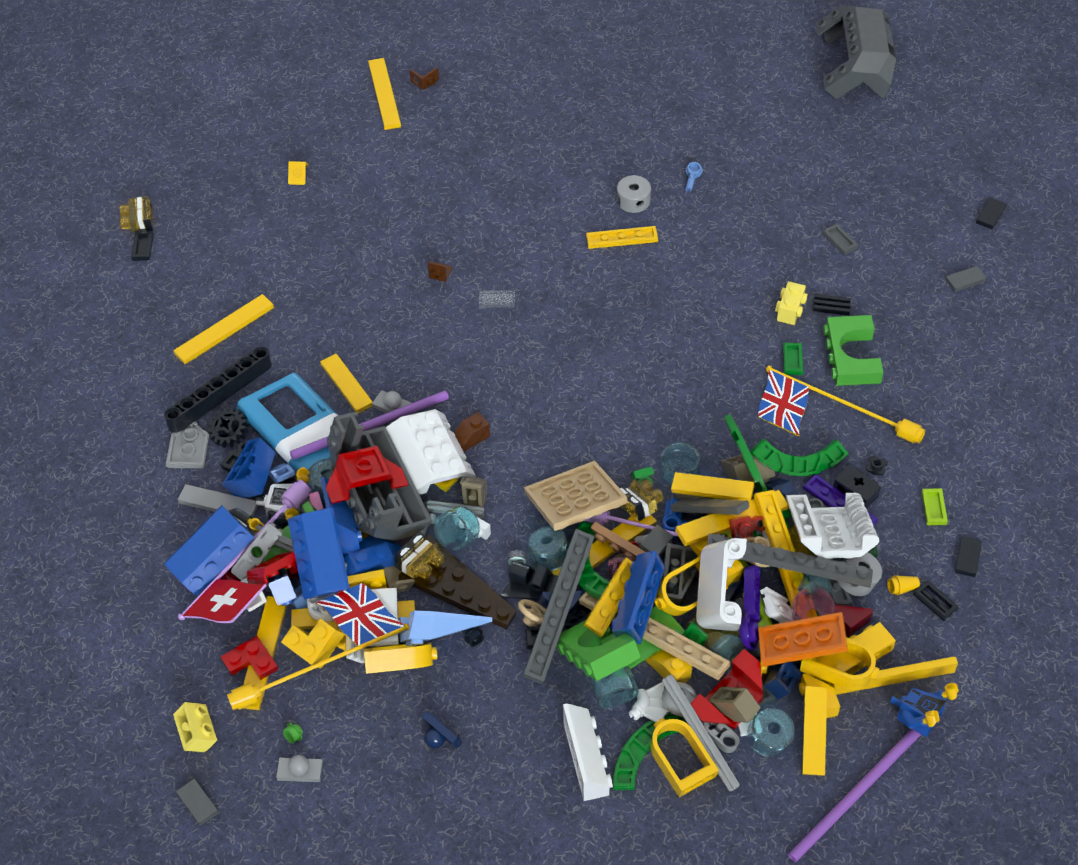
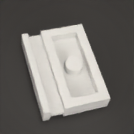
[760,587,796,623]

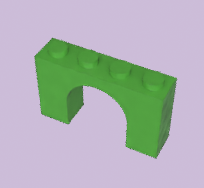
[823,315,883,386]
[556,620,641,681]

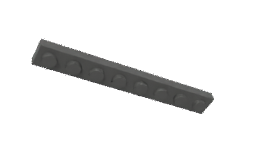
[522,529,595,684]
[707,533,873,588]

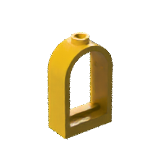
[654,556,728,616]
[800,637,880,689]
[364,642,437,674]
[650,718,719,798]

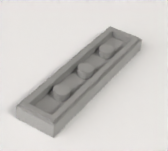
[178,484,258,518]

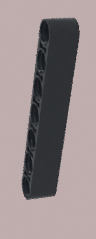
[164,347,272,433]

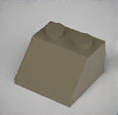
[721,454,775,483]

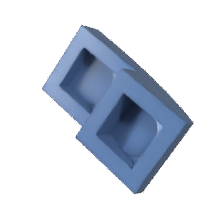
[268,463,295,483]

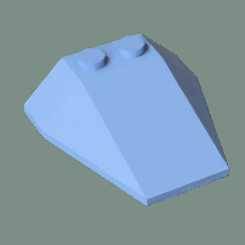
[398,611,492,647]

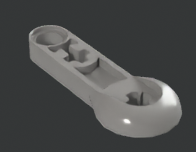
[662,682,739,753]

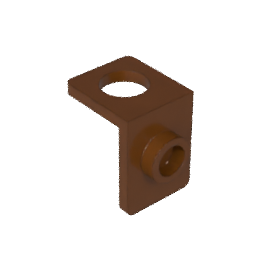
[410,68,439,90]
[428,261,452,282]

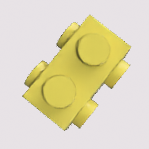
[775,281,808,325]
[173,702,217,752]

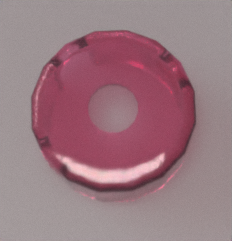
[792,588,835,621]

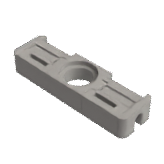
[231,522,283,580]

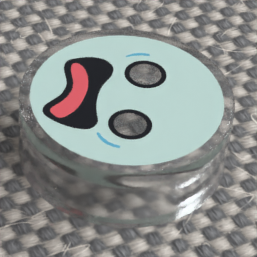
[507,550,527,566]

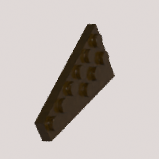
[399,534,517,630]

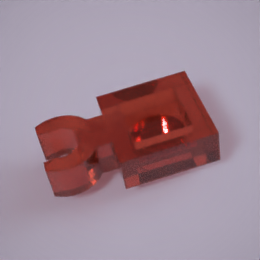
[729,515,765,539]

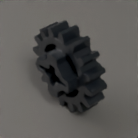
[207,407,249,448]

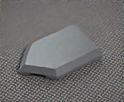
[166,421,210,468]

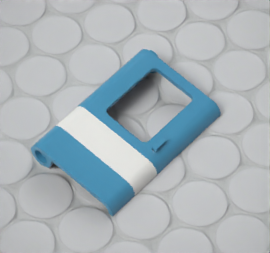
[236,373,339,480]

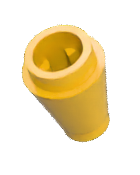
[887,575,920,596]

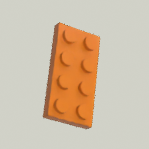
[758,612,848,667]

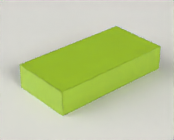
[921,488,948,525]

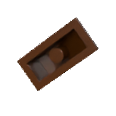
[454,412,490,452]

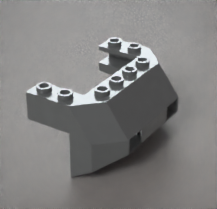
[816,5,896,99]
[327,412,432,541]

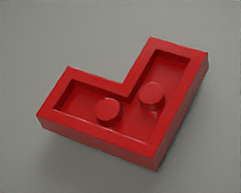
[220,636,279,680]

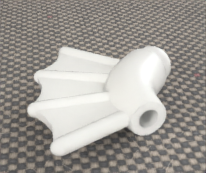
[629,683,669,722]

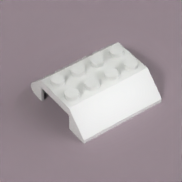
[386,409,476,495]
[786,493,879,559]

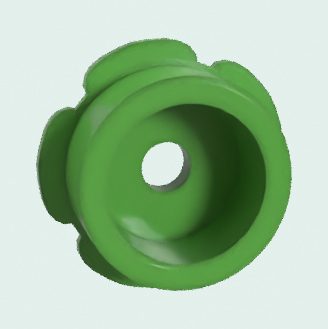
[283,723,303,744]

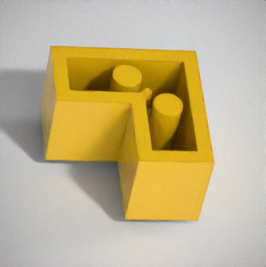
[281,619,345,668]

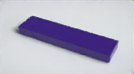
[803,474,878,526]

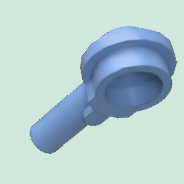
[685,162,703,192]

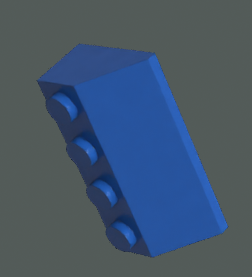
[320,477,362,554]
[164,505,255,596]
[288,508,350,599]
[612,551,665,644]

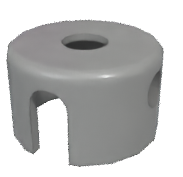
[616,175,651,213]
[837,552,882,596]

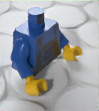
[890,683,959,737]

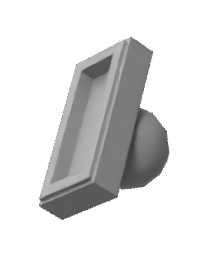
[372,390,411,413]
[276,754,323,782]

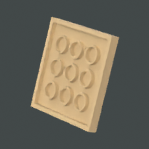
[524,461,628,531]

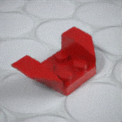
[326,446,408,504]
[247,551,298,591]
[690,649,763,729]

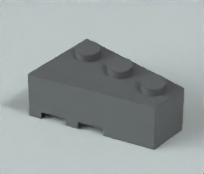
[662,543,698,606]

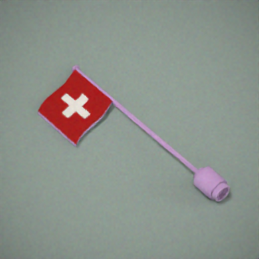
[178,480,311,623]

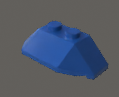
[343,536,409,576]

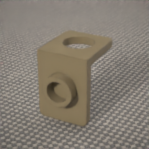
[384,566,415,593]

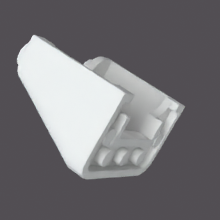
[696,538,747,631]

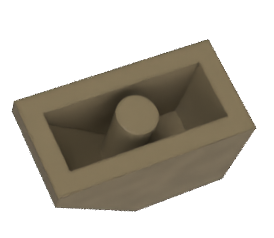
[462,477,488,507]
[709,687,761,723]

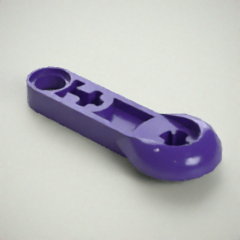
[739,565,760,650]

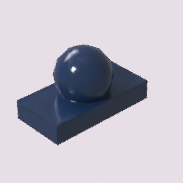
[422,711,462,749]

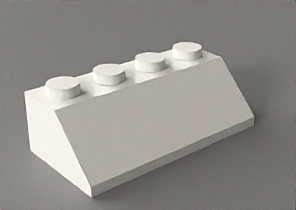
[563,704,613,801]

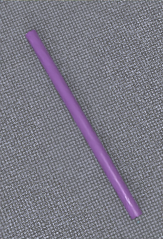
[290,391,449,460]
[788,729,921,863]

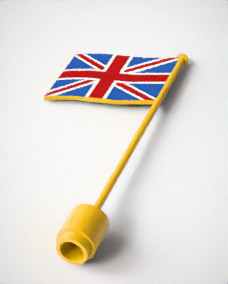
[758,366,926,444]
[227,583,409,710]

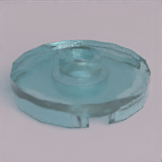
[711,634,748,676]

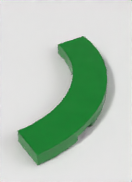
[724,414,768,492]
[750,439,849,476]
[577,521,609,600]
[613,712,687,790]

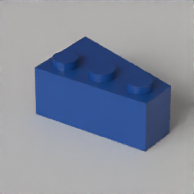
[222,438,276,498]

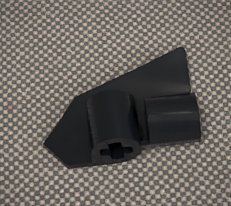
[501,561,558,599]

